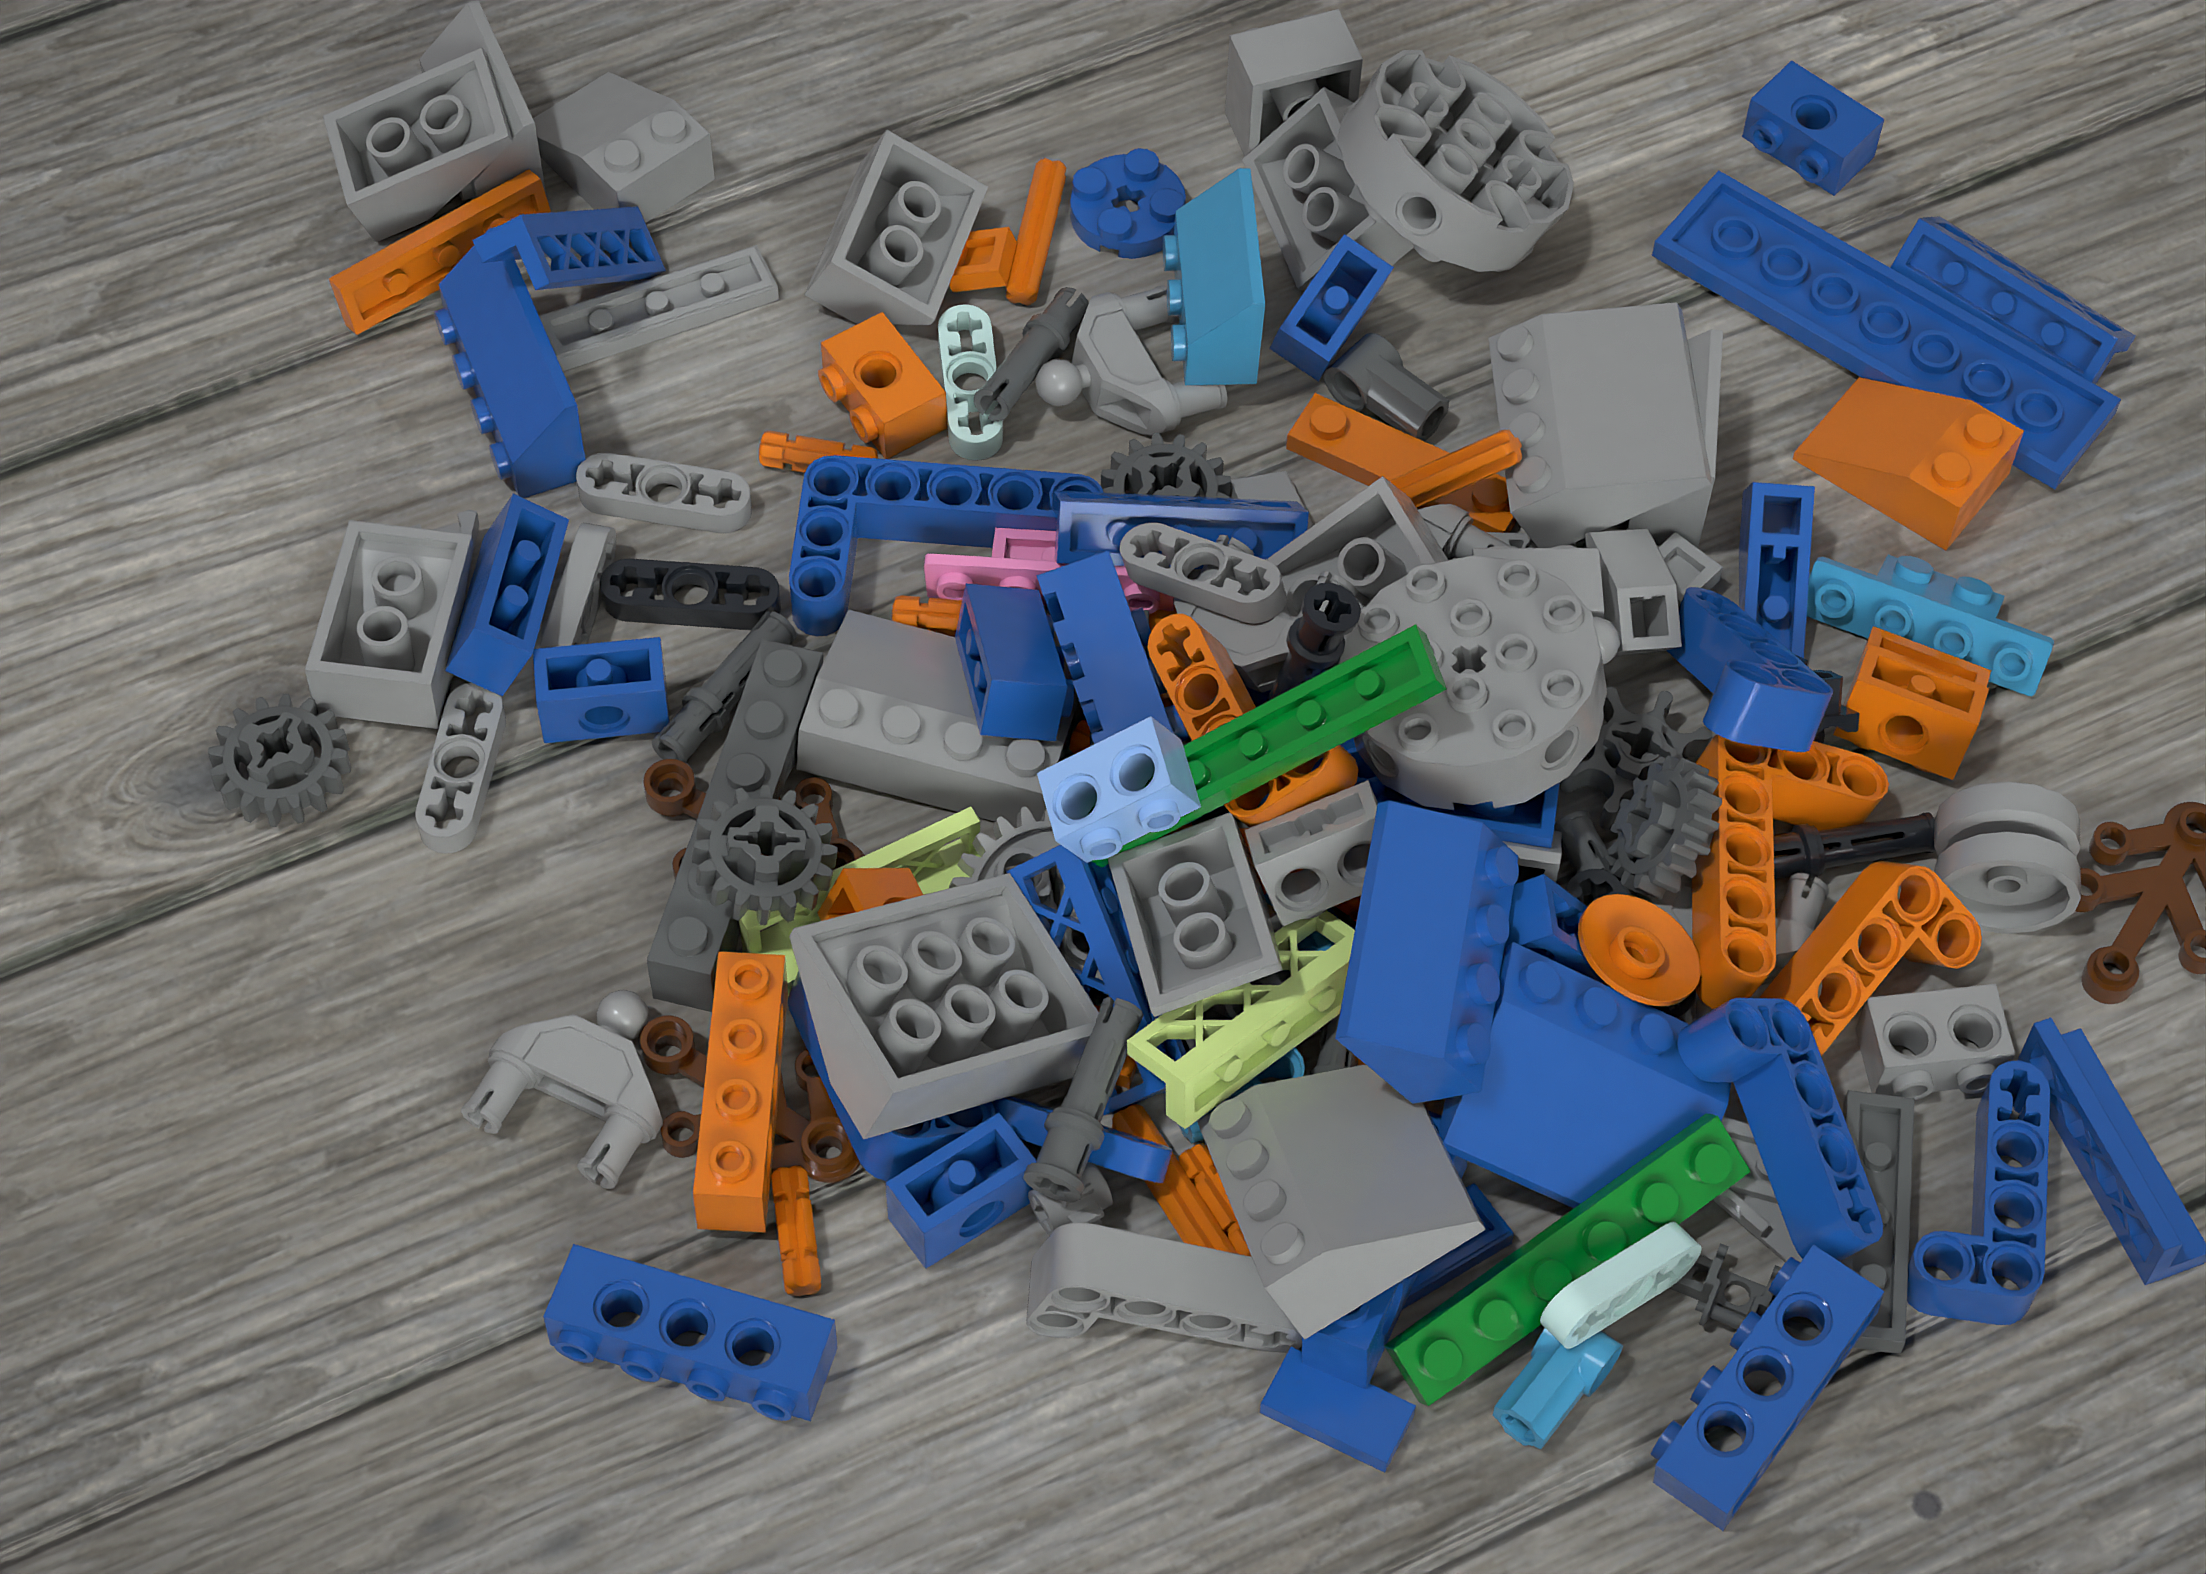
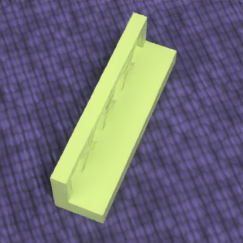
[739,807,980,996]
[1127,910,1355,1129]

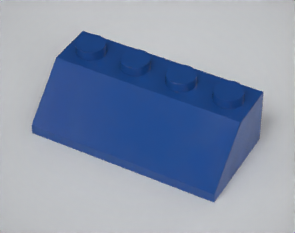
[434,226,586,498]
[1335,801,1519,1104]

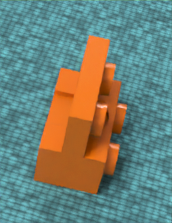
[1833,626,1991,780]

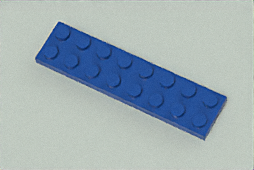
[1652,170,2121,490]

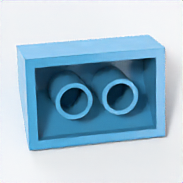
[1163,168,1265,385]

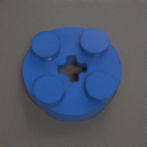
[1070,148,1186,259]

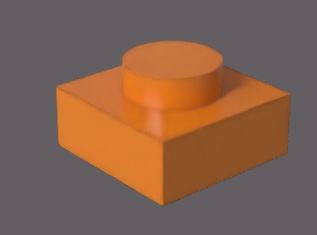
[949,227,1017,292]

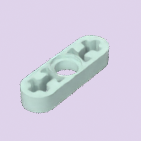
[938,304,1003,460]
[1540,1222,1702,1349]

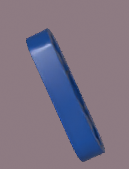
[993,1096,1173,1183]

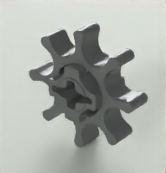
[1560,686,1712,830]

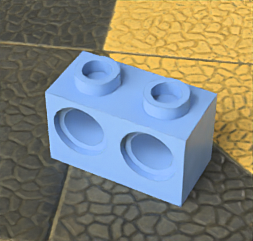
[1037,716,1201,863]

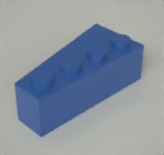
[1037,550,1203,825]

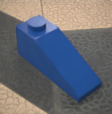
[1739,482,1815,658]

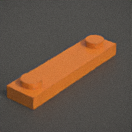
[329,169,551,335]
[1286,393,1517,533]

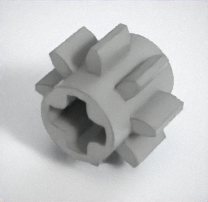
[1028,1162,1113,1235]

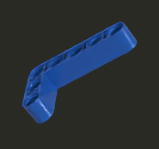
[789,455,1103,637]

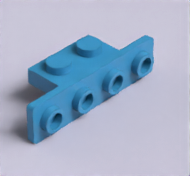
[1807,555,2054,696]

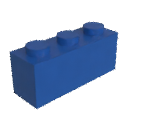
[445,494,569,696]
[955,583,1074,741]

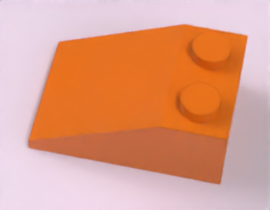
[1793,377,2024,551]

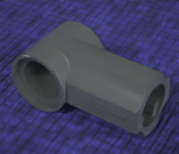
[1324,333,1450,442]

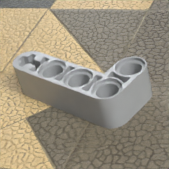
[1026,1222,1302,1352]

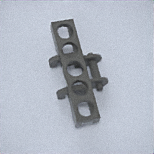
[1669,1243,1820,1341]

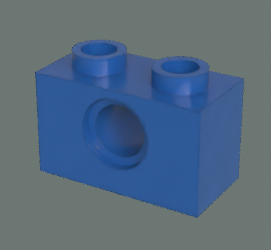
[1742,60,1884,196]
[1269,234,1394,382]
[533,637,670,743]
[885,1113,1036,1269]

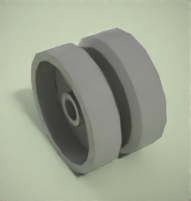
[1934,782,2081,934]

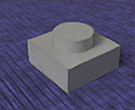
[1658,532,1723,609]

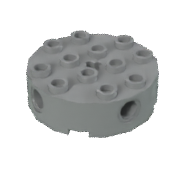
[1337,50,1574,272]
[1339,555,1607,810]

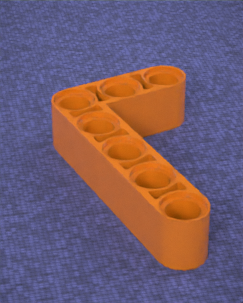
[1692,734,1889,1009]

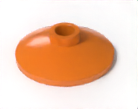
[1578,894,1701,1006]

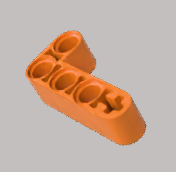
[1147,614,1358,828]
[1759,861,1982,1056]

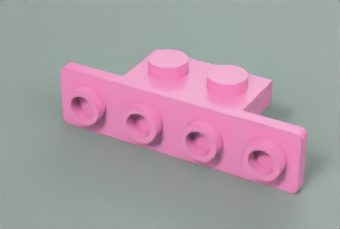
[924,528,1174,614]

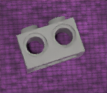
[1245,780,1378,926]
[1855,984,2015,1100]

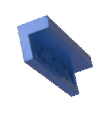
[472,206,666,290]
[1890,216,2136,385]
[1052,490,1309,569]
[1007,844,1186,1116]
[2017,1017,2206,1285]

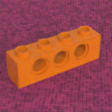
[693,952,788,1233]

